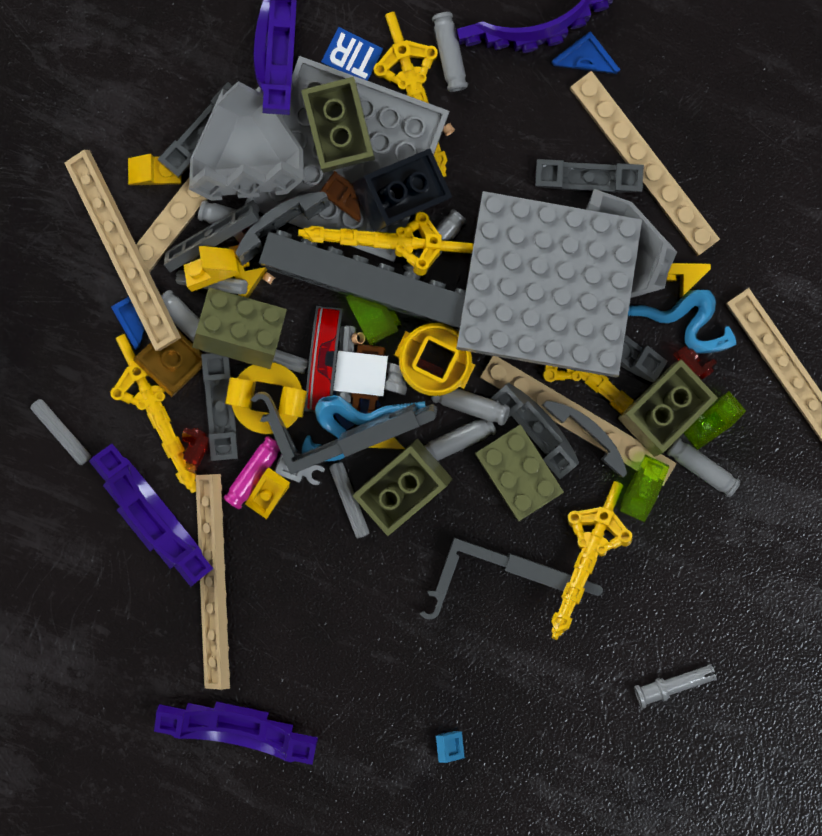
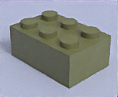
[301,76,375,173]
[192,287,287,369]
[618,359,718,457]
[474,424,564,521]
[353,439,453,536]

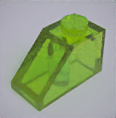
[346,295,401,346]
[684,391,746,450]
[620,455,669,522]

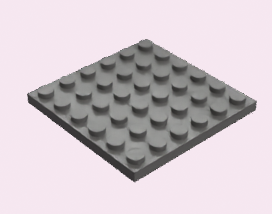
[245,56,450,262]
[456,191,642,378]

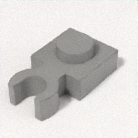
[274,452,325,485]

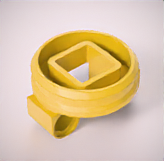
[394,323,475,396]
[225,362,307,434]

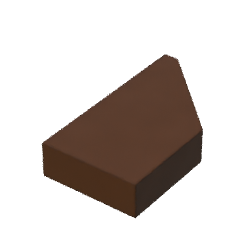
[319,171,361,222]

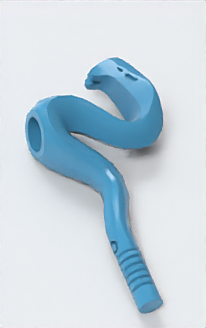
[628,290,736,354]
[302,395,426,461]

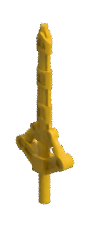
[373,12,448,177]
[298,212,473,276]
[110,334,197,493]
[542,365,634,414]
[551,481,632,640]

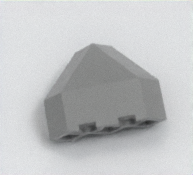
[189,81,303,201]
[586,189,677,298]

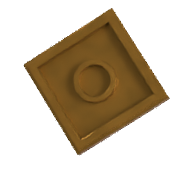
[133,329,203,397]

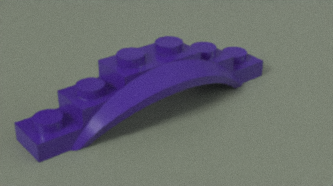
[254,0,297,115]
[457,0,613,53]
[89,444,213,587]
[154,702,318,765]

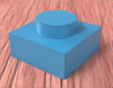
[436,731,465,763]

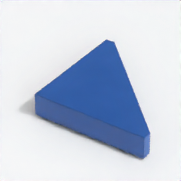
[551,31,620,74]
[111,284,157,350]

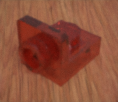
[673,346,717,380]
[182,428,209,474]

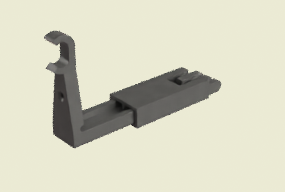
[251,392,437,475]
[420,537,603,620]

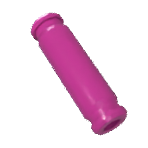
[224,436,280,509]

